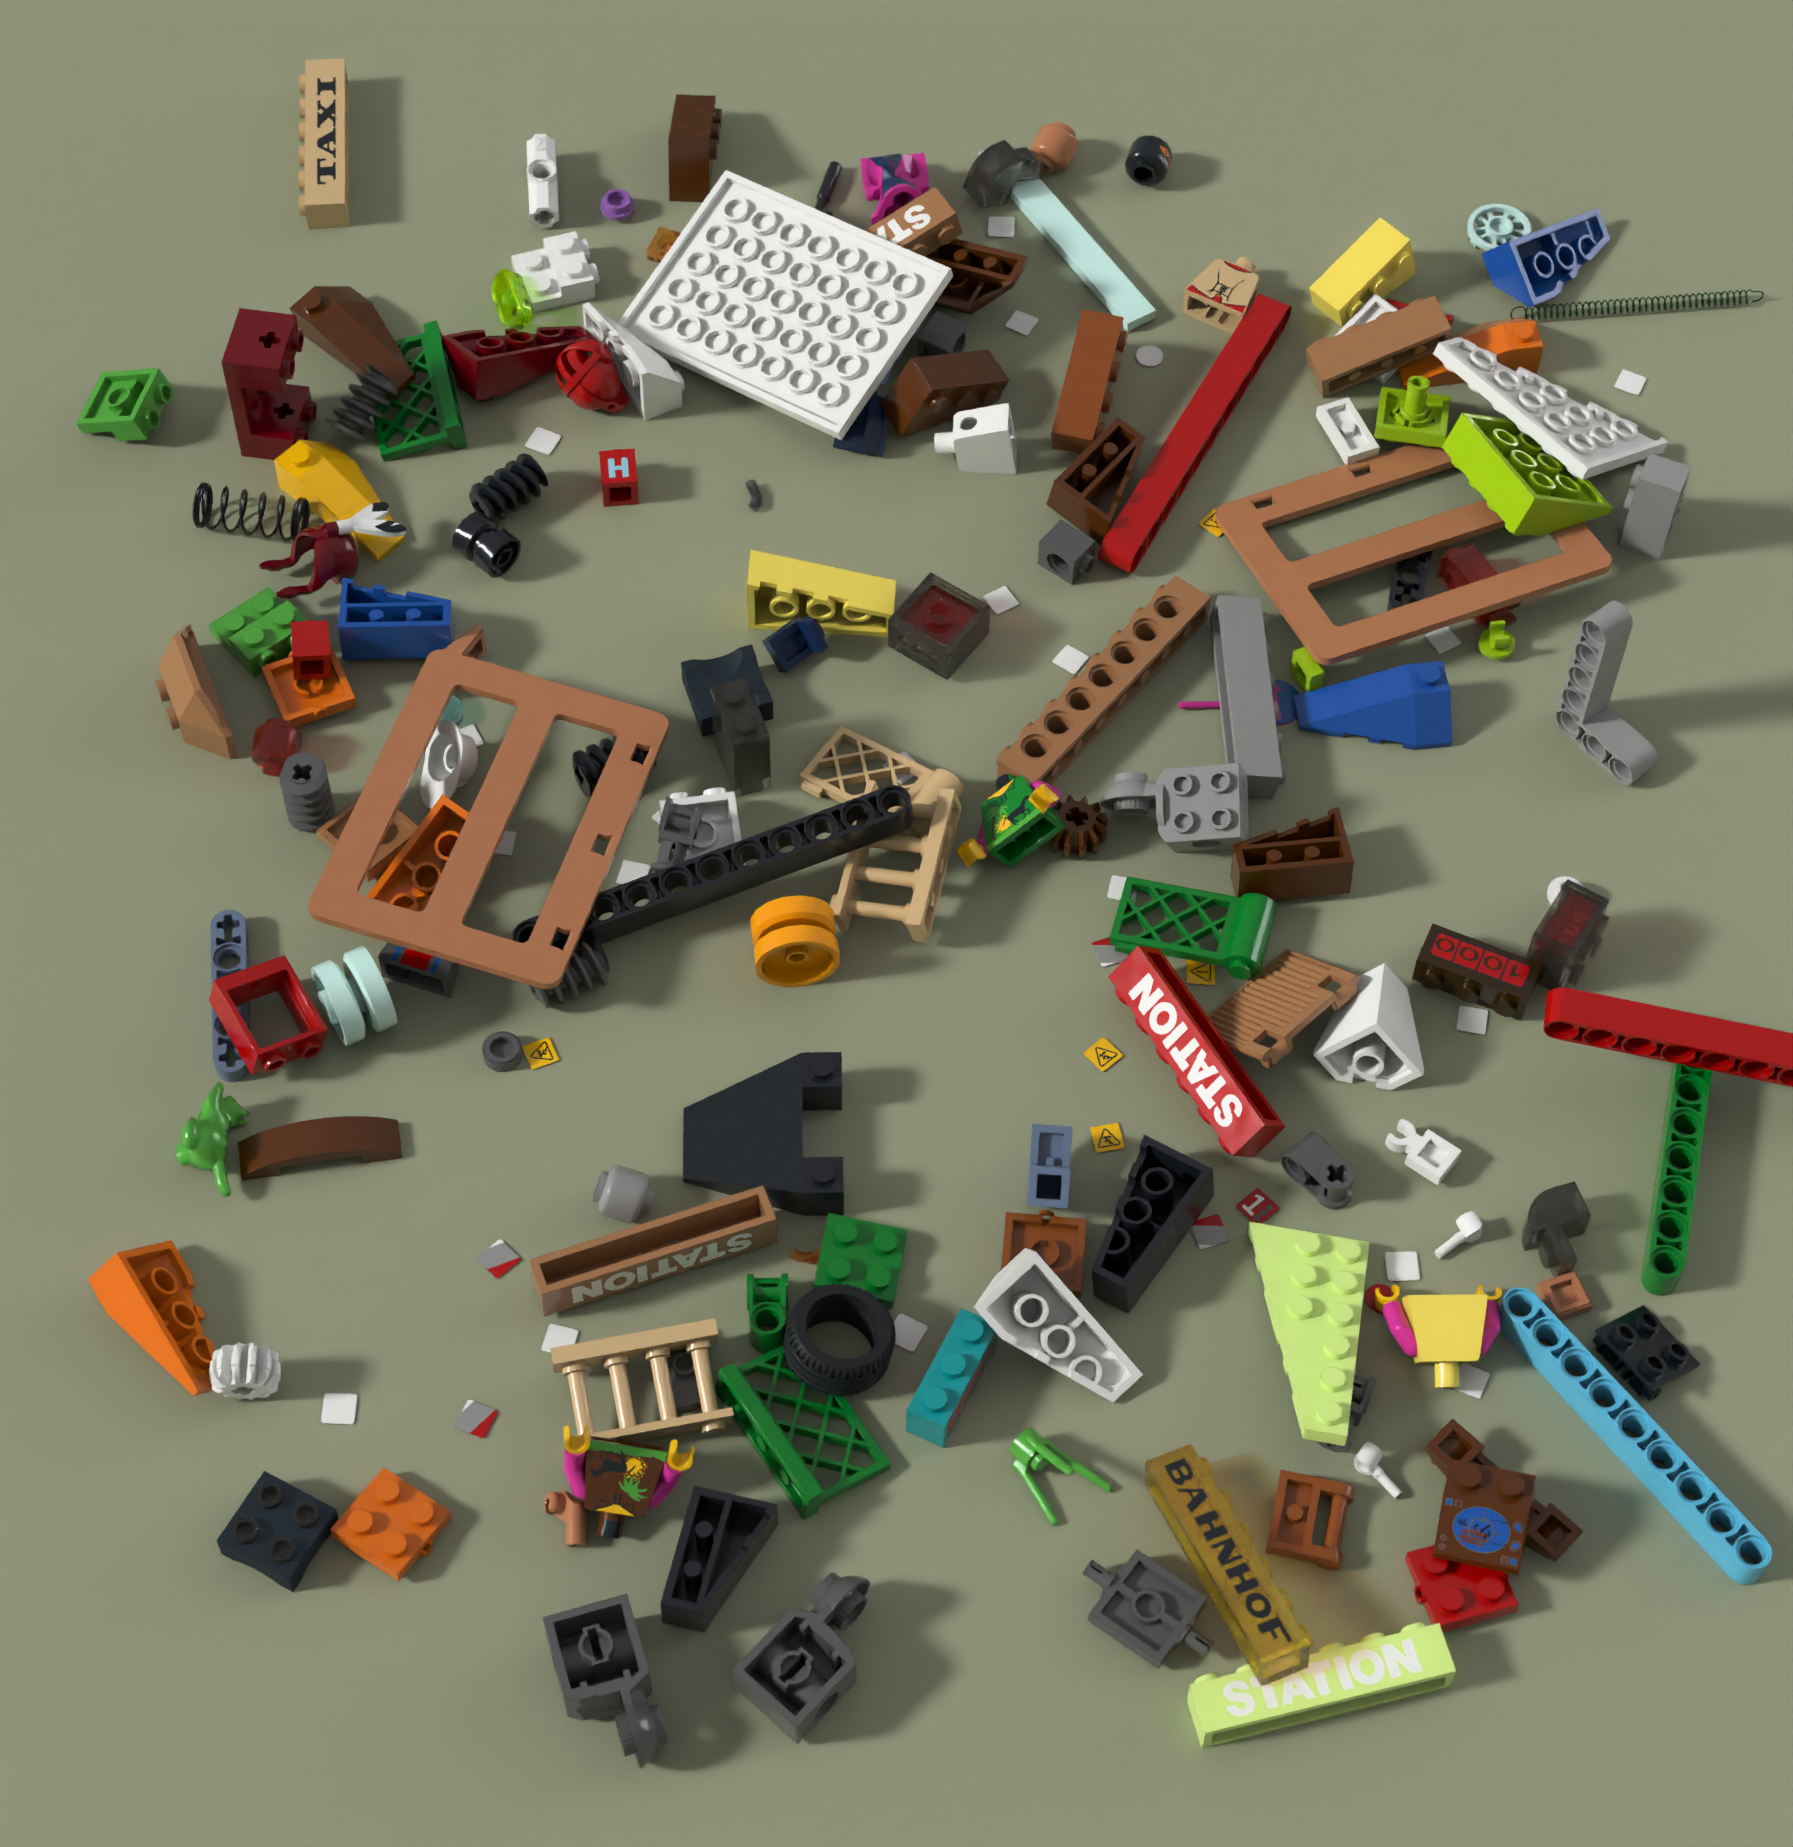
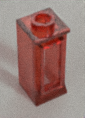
[1437,542,1521,630]

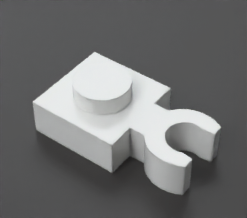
[1385,1119,1462,1186]

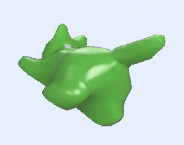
[175,1082,250,1197]

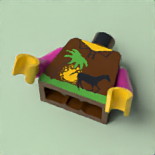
[563,1425,695,1539]

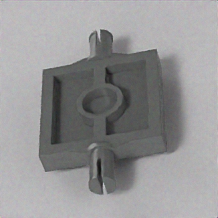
[1083,1549,1214,1669]

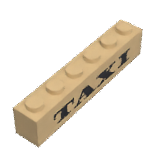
[298,58,349,229]

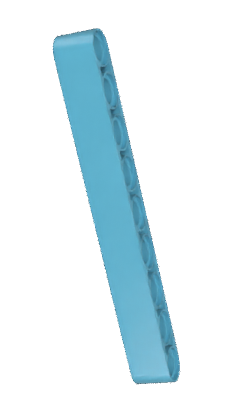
[1499,1287,1773,1585]

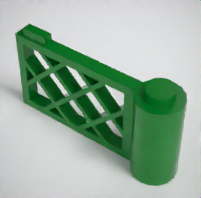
[1109,876,1277,980]

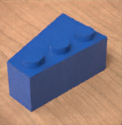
[338,578,455,660]

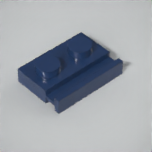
[833,392,889,458]

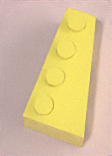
[747,549,896,637]

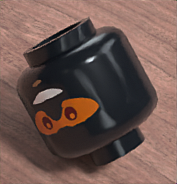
[1125,135,1172,186]

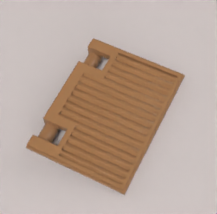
[1208,949,1360,1068]

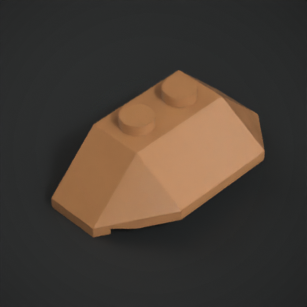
[155,624,238,760]

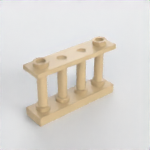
[830,779,962,943]
[550,1318,734,1442]

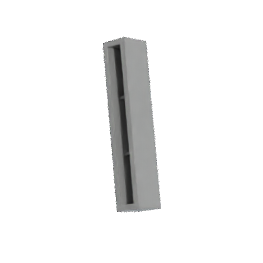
[1209,595,1286,799]

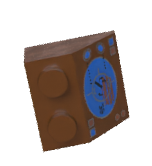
[1433,1459,1537,1575]

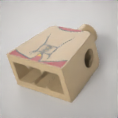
[1182,257,1260,334]

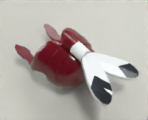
[259,502,406,599]

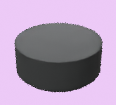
[482,1031,523,1072]

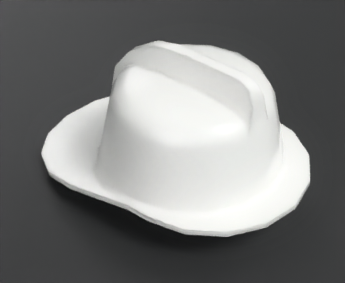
[420,720,478,809]

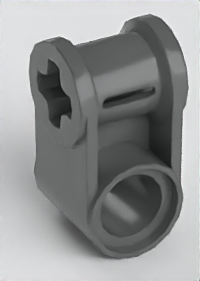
[1280,1132,1356,1210]

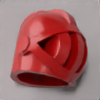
[555,339,629,412]

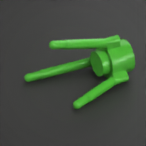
[1009,1428,1113,1526]

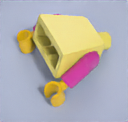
[1374,1284,1502,1388]

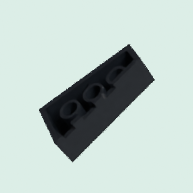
[1091,1135,1214,1314]

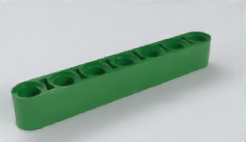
[1641,1063,1712,1296]

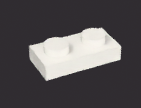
[1316,397,1380,465]

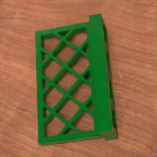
[373,320,468,462]
[715,1345,891,1520]

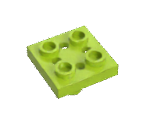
[1374,376,1451,448]

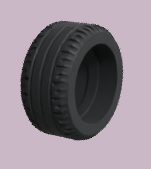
[783,1283,896,1396]

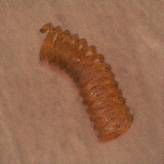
[789,1247,821,1263]

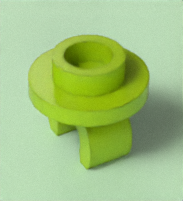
[1478,620,1515,660]

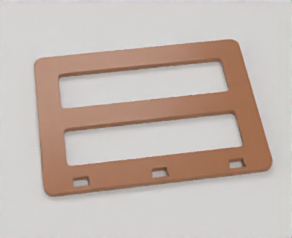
[1215,431,1612,665]
[308,649,669,989]

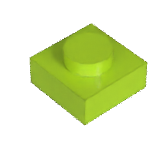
[1290,647,1325,693]

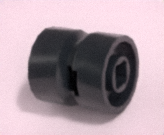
[452,511,521,578]

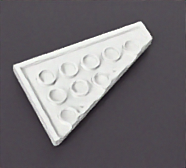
[1433,337,1668,480]

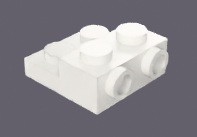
[511,231,599,314]
[659,787,745,866]

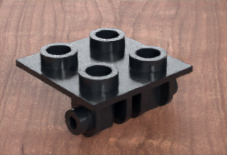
[1592,1305,1700,1402]

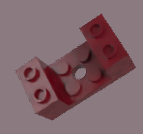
[222,308,317,460]

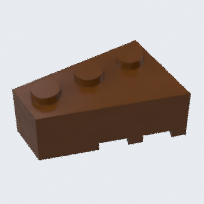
[1046,417,1146,546]
[1230,807,1354,900]

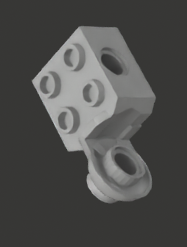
[1100,763,1249,853]

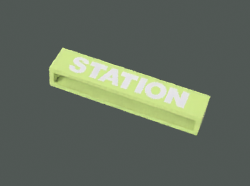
[1187,1622,1456,1748]

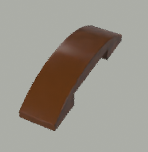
[238,1116,402,1181]
[1424,1418,1583,1562]

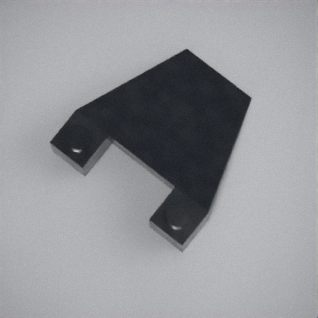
[683,1052,844,1216]

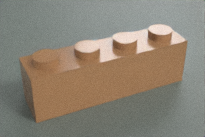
[1306,295,1452,398]

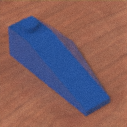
[1482,208,1610,307]
[1292,661,1452,750]

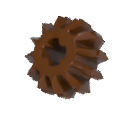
[1048,795,1108,860]

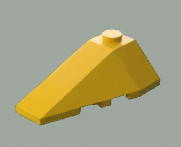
[274,440,405,562]

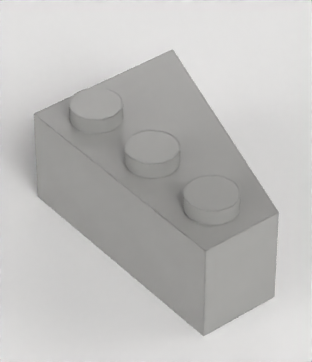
[1616,453,1691,560]

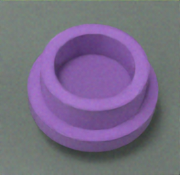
[601,189,635,220]

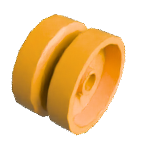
[750,895,840,987]

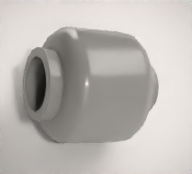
[592,1165,655,1223]

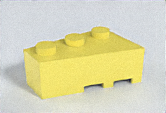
[1309,217,1416,328]

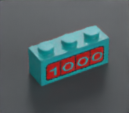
[906,1308,998,1448]

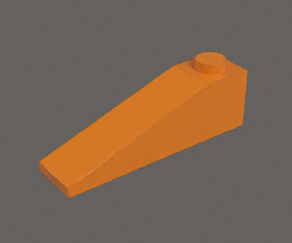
[1397,318,1544,390]
[367,794,504,912]
[87,1240,215,1396]

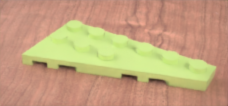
[1247,1222,1370,1446]

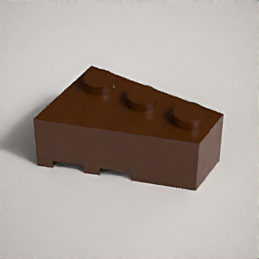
[668,94,722,202]
[880,350,1010,437]

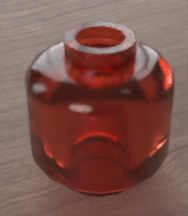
[251,718,303,777]

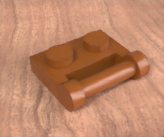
[1265,1470,1354,1570]

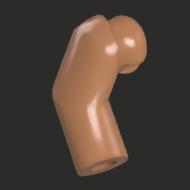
[543,1490,587,1547]

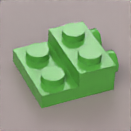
[76,368,174,441]
[209,587,307,678]

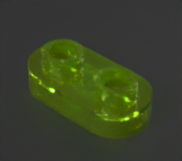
[491,269,533,330]

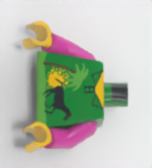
[956,774,1066,868]

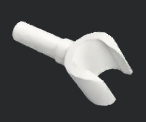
[1434,1211,1482,1259]
[1354,1442,1402,1499]

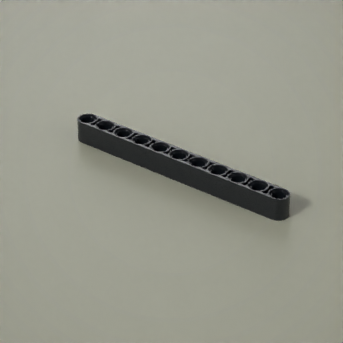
[512,785,914,953]

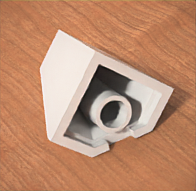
[1313,963,1424,1090]

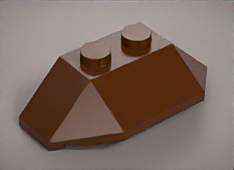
[926,239,1029,315]

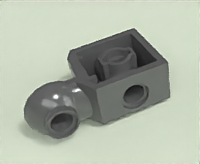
[731,1572,870,1745]
[543,1594,668,1769]

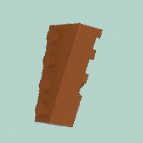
[1051,309,1128,454]

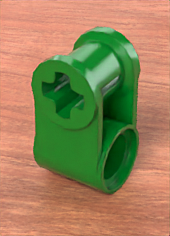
[747,1273,788,1354]

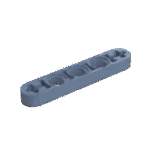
[211,910,251,1082]

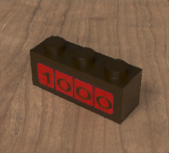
[1412,923,1543,1020]

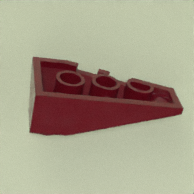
[442,326,598,401]

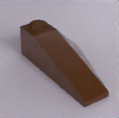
[290,286,416,400]

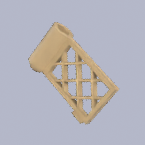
[799,725,965,838]

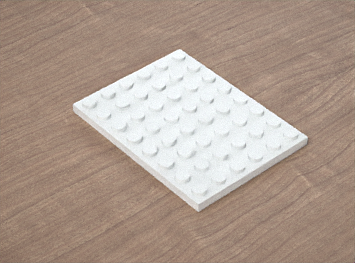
[617,170,953,440]

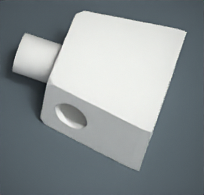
[934,403,1018,474]

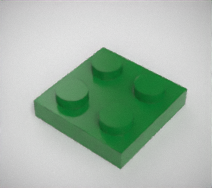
[812,1213,907,1309]

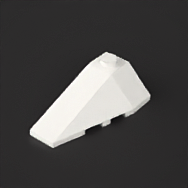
[582,302,685,421]
[973,1248,1143,1402]

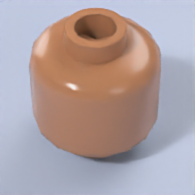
[1030,122,1079,174]

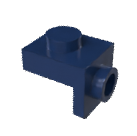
[762,617,828,672]

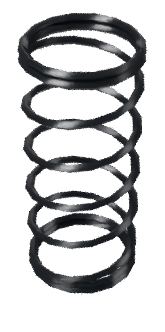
[192,482,310,542]

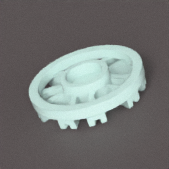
[1467,204,1531,251]

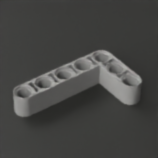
[1555,600,1659,785]

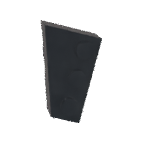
[660,1486,778,1632]

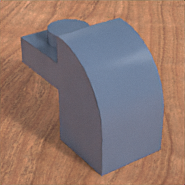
[1027,1124,1073,1209]

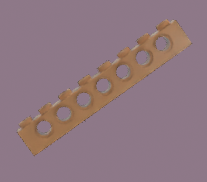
[996,575,1211,785]

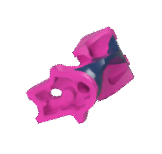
[860,153,929,225]

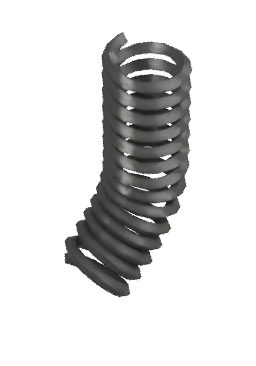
[746,480,762,511]

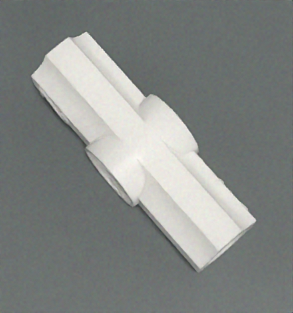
[526,134,559,228]

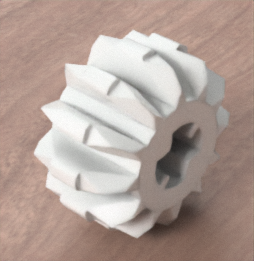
[209,1342,281,1400]

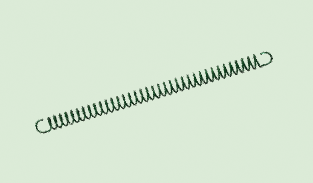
[1510,289,1764,320]

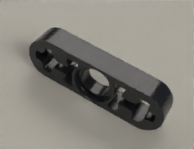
[1387,550,1433,611]

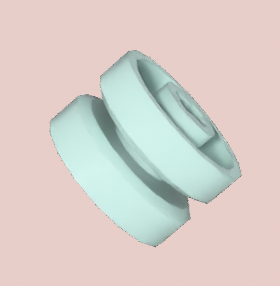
[311,946,398,1047]

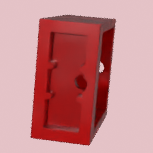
[209,955,328,1075]

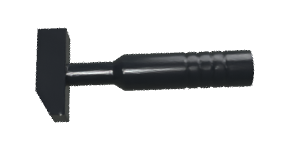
[814,161,842,216]

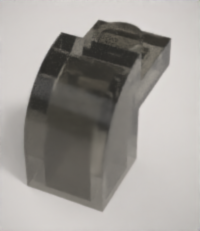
[963,140,1045,208]
[1521,1181,1591,1277]

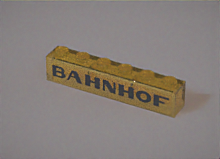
[1145,1444,1313,1687]

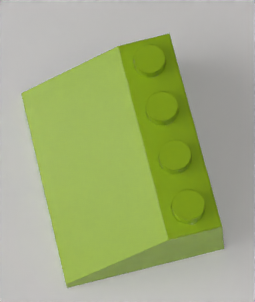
[1442,413,1613,536]

